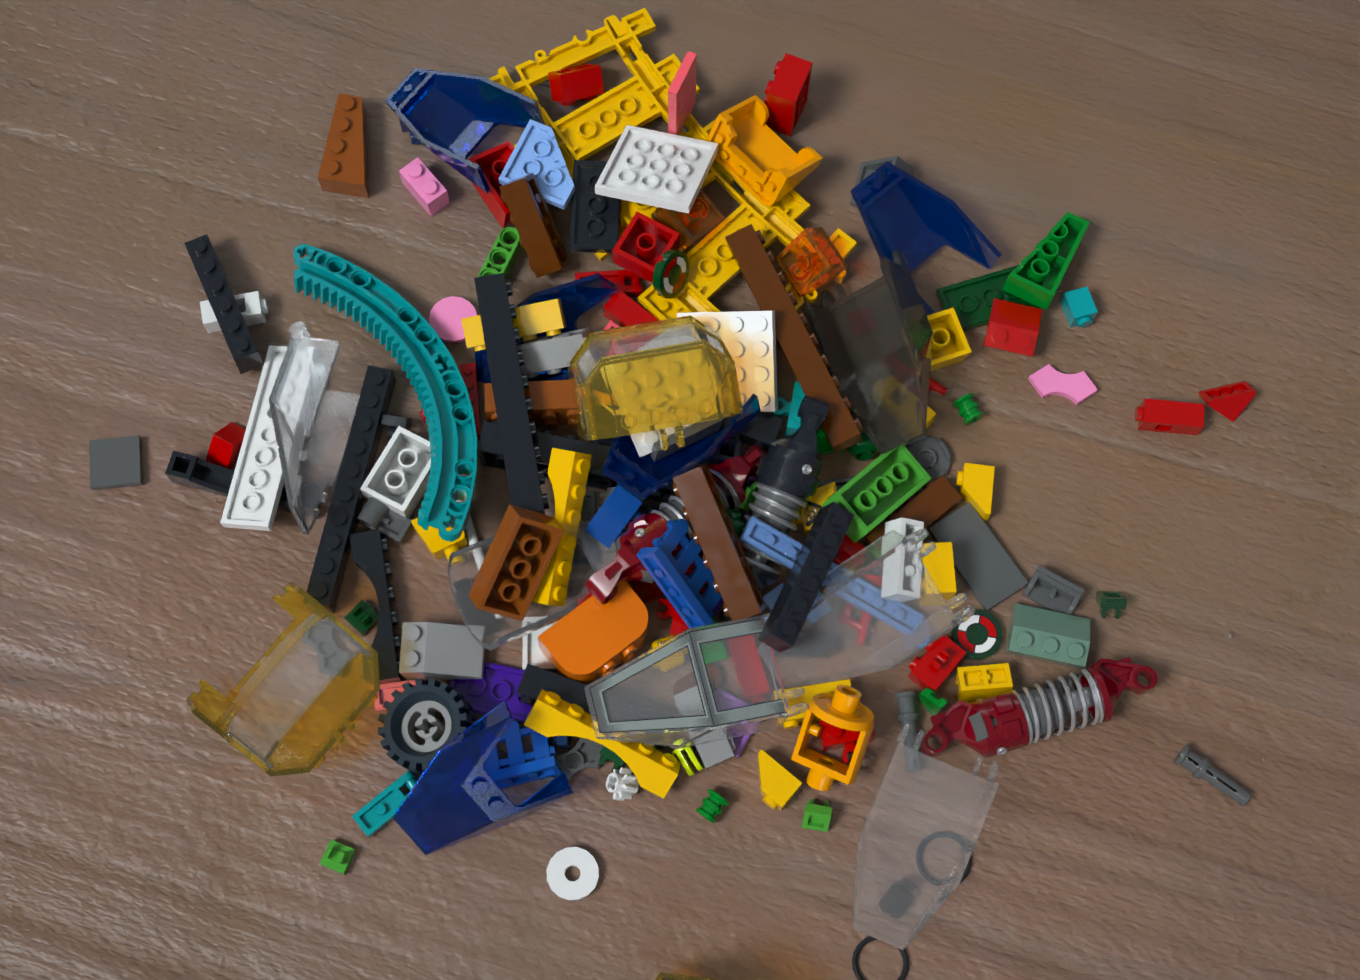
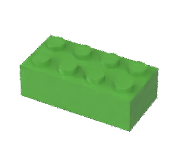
[821,440,932,543]

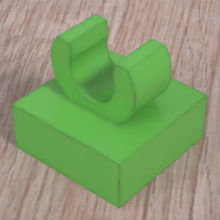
[802,799,832,832]
[320,839,356,875]

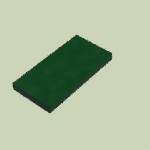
[936,264,1041,332]

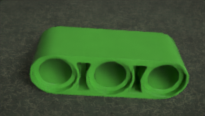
[478,227,522,280]

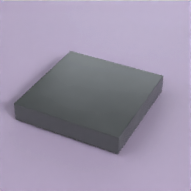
[89,435,143,490]

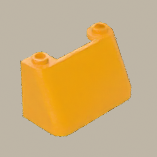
[706,95,823,207]

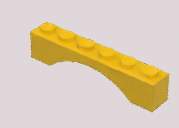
[532,448,592,607]
[524,689,681,799]

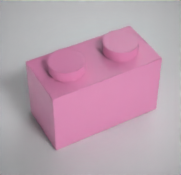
[399,157,450,217]

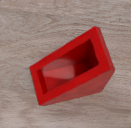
[206,422,246,469]

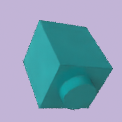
[1060,286,1098,328]

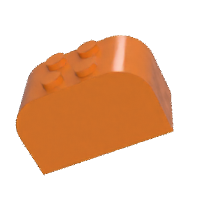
[538,581,648,685]

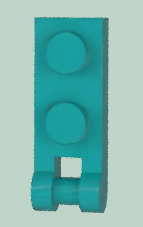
[352,770,427,838]

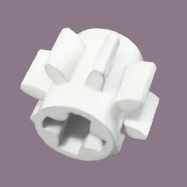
[606,767,639,801]

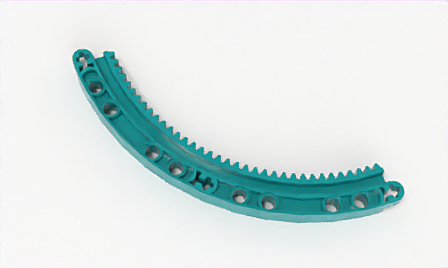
[293,244,477,542]

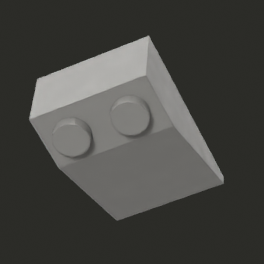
[399,622,486,680]

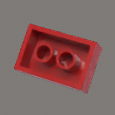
[764,53,813,137]

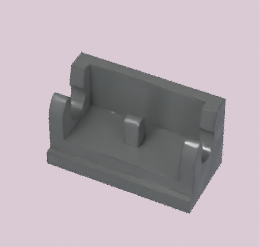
[1022,565,1084,615]

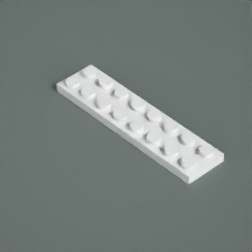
[220,345,318,531]

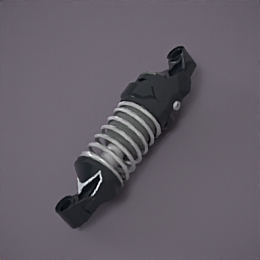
[720,395,830,624]

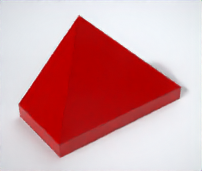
[1199,381,1256,422]

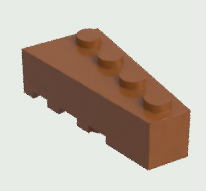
[318,93,369,198]

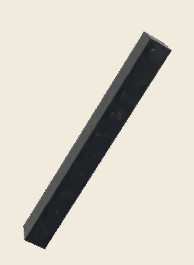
[474,273,550,515]
[304,365,396,614]

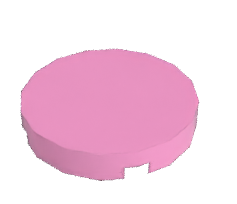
[429,296,477,344]

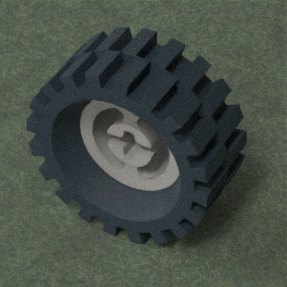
[378,678,478,776]

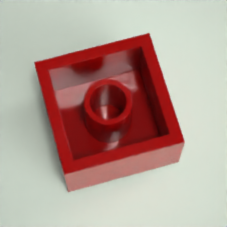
[612,211,680,283]

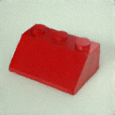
[466,141,514,229]

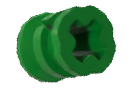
[952,393,984,426]
[695,789,730,824]

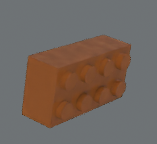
[484,379,588,429]
[468,504,565,621]

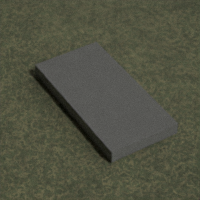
[928,502,1028,612]

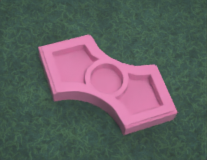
[1028,364,1098,405]

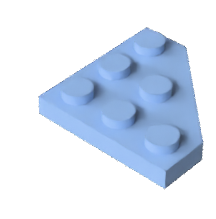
[498,119,575,210]

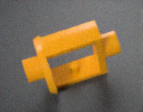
[791,685,874,791]

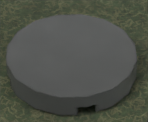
[905,435,951,480]

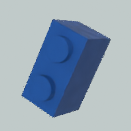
[584,485,643,548]

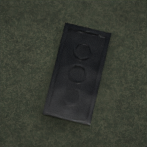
[569,160,621,253]

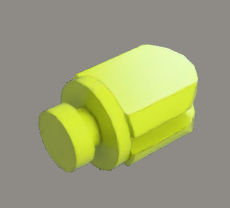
[671,735,704,777]

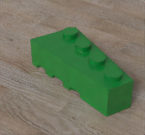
[1002,212,1090,310]

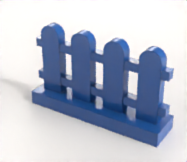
[636,519,723,631]
[453,720,562,800]

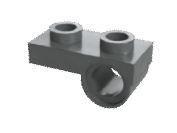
[356,497,412,544]

